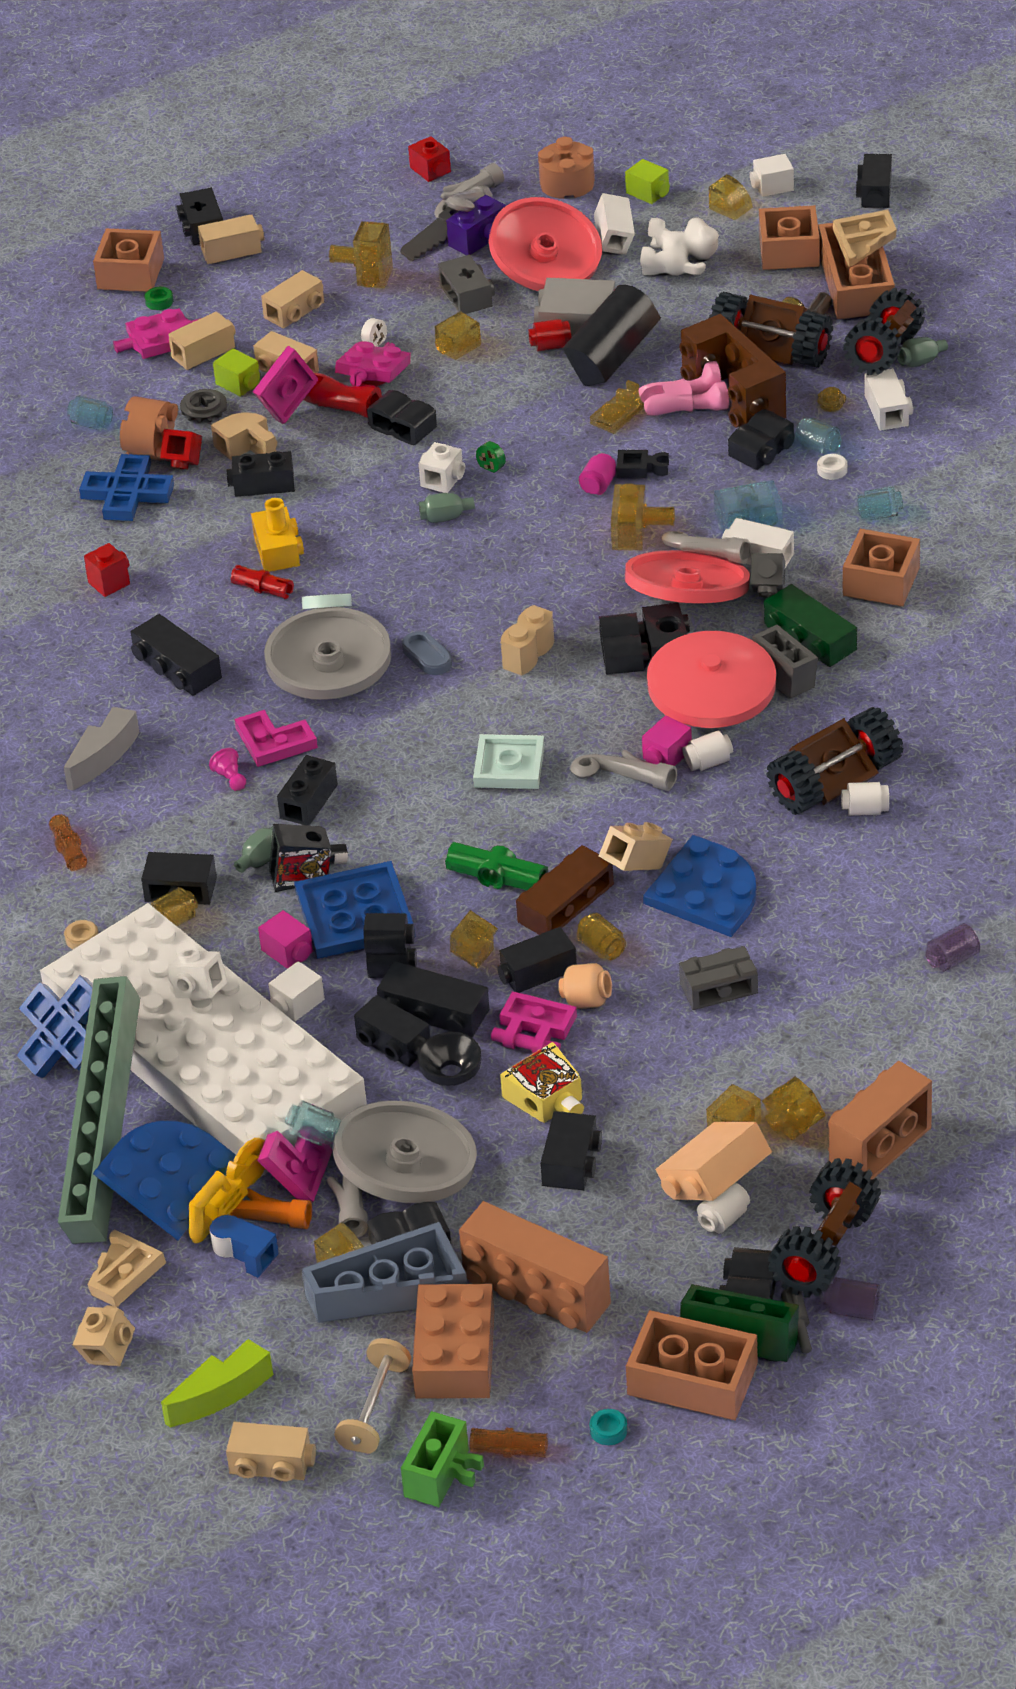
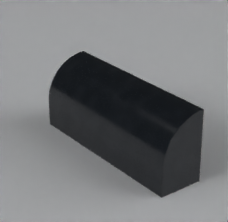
[562,285,661,386]

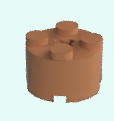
[538,137,595,199]
[120,396,178,460]

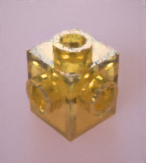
[762,1076,826,1140]

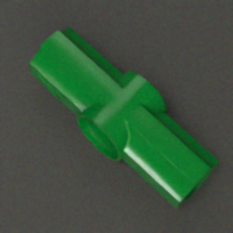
[445,842,548,890]

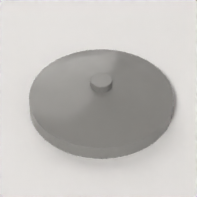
[264,607,391,700]
[333,1101,477,1203]

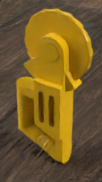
[189,1138,266,1243]

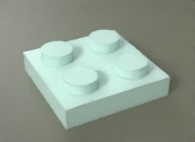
[473,734,545,789]

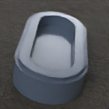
[402,631,452,675]

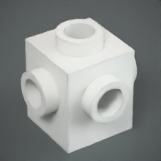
[418,442,465,493]
[168,948,227,1001]

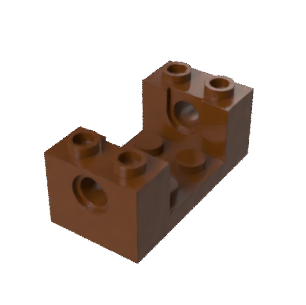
[679,314,787,428]

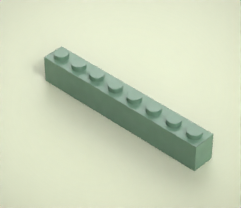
[58,976,141,1244]

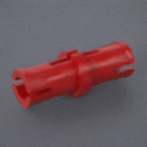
[231,565,294,599]

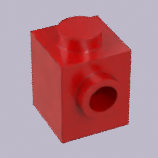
[408,136,451,182]
[160,429,202,470]
[84,543,130,597]

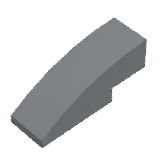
[64,707,140,790]

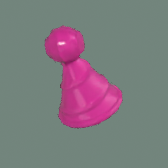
[209,748,247,791]

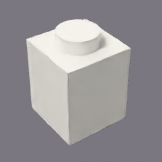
[750,154,794,197]
[268,961,325,1022]

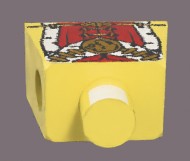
[500,1042,584,1123]

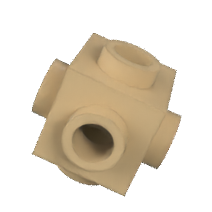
[72,1305,135,1366]

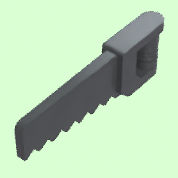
[400,207,459,262]

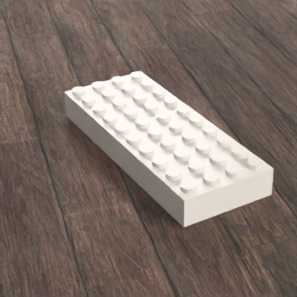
[40,903,367,1177]

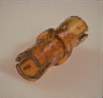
[49,814,87,871]
[469,1427,548,1458]

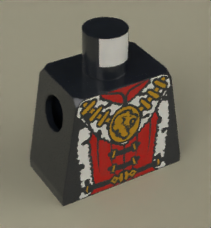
[269,824,348,892]

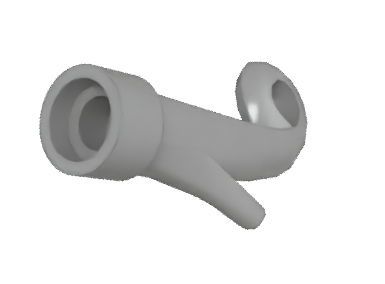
[434,163,504,218]
[441,186,492,212]
[661,531,750,564]
[570,750,677,791]
[327,1175,368,1238]

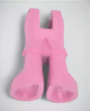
[638,361,729,416]

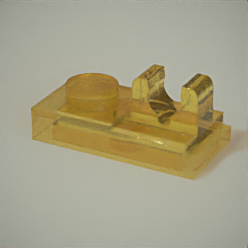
[590,380,644,434]

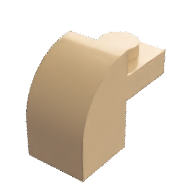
[211,412,277,460]

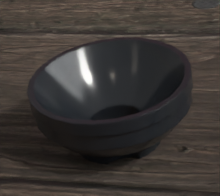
[418,1032,482,1086]

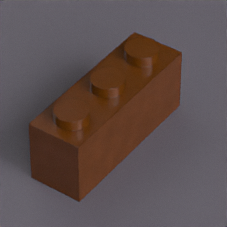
[516,845,614,935]

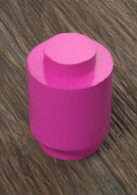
[579,453,616,495]

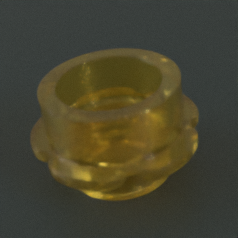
[817,387,846,412]

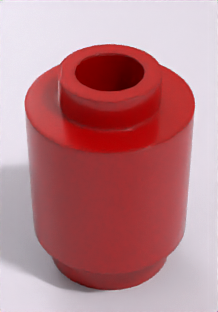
[528,319,572,352]

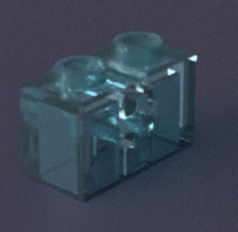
[714,480,783,533]

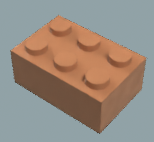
[828,1060,932,1179]
[412,1284,495,1399]
[626,1310,758,1421]

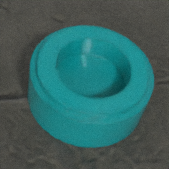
[589,1409,628,1445]

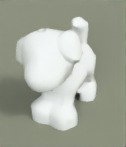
[640,217,719,276]

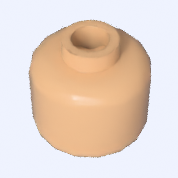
[559,963,612,1009]

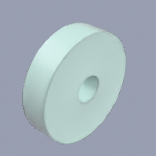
[302,594,352,610]

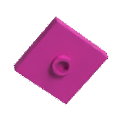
[253,346,318,424]

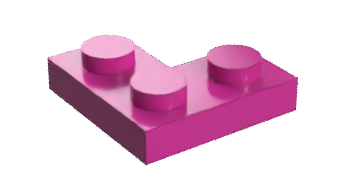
[234,710,318,767]
[258,1127,333,1203]

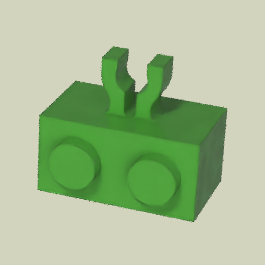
[401,1411,484,1507]

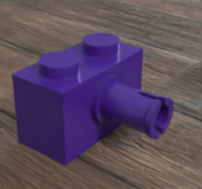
[446,195,506,255]

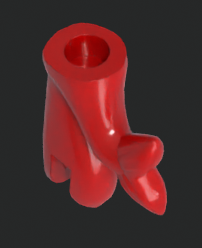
[303,373,386,418]

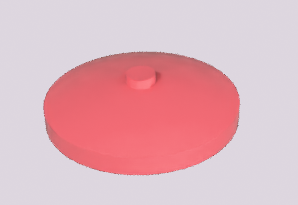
[489,197,602,291]
[625,550,750,604]
[647,631,776,728]

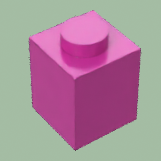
[642,715,692,766]
[258,910,313,969]

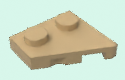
[833,210,897,267]
[88,1229,166,1307]

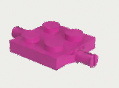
[113,308,201,359]
[335,341,411,386]

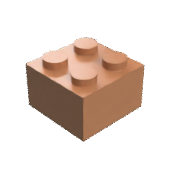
[759,205,820,270]
[93,228,164,292]
[843,528,920,606]

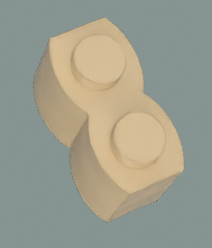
[501,605,554,676]

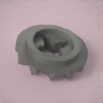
[180,389,227,423]

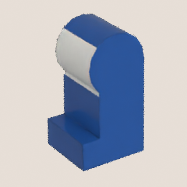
[210,1215,279,1278]

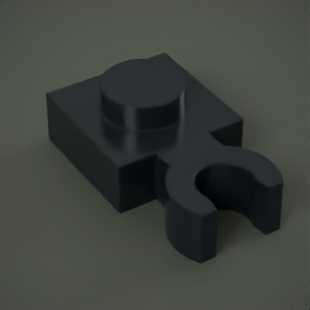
[616,450,669,478]

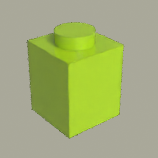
[625,159,670,204]
[213,348,260,397]

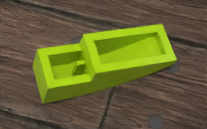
[161,1339,273,1428]

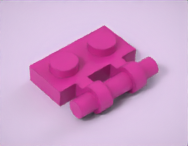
[491,991,577,1054]

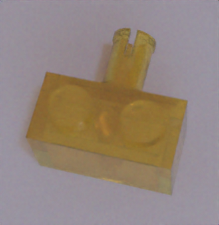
[329,221,393,288]
[611,484,675,550]

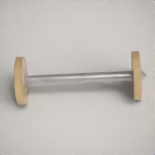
[334,1338,411,1454]

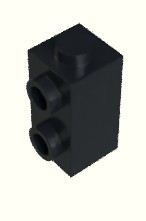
[856,154,892,208]
[226,451,295,497]
[277,755,338,826]
[497,927,577,993]
[354,995,430,1067]

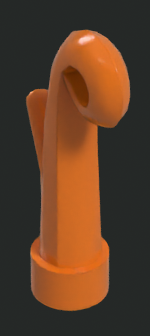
[204,1188,313,1235]

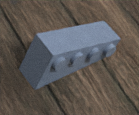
[302,1222,467,1323]

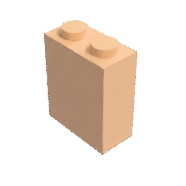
[655,1122,772,1201]

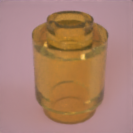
[151,888,198,926]
[577,913,626,960]

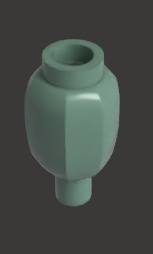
[897,337,948,367]
[418,493,475,523]
[234,826,273,873]

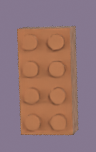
[818,223,895,319]
[459,1201,611,1333]

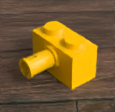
[251,498,304,572]

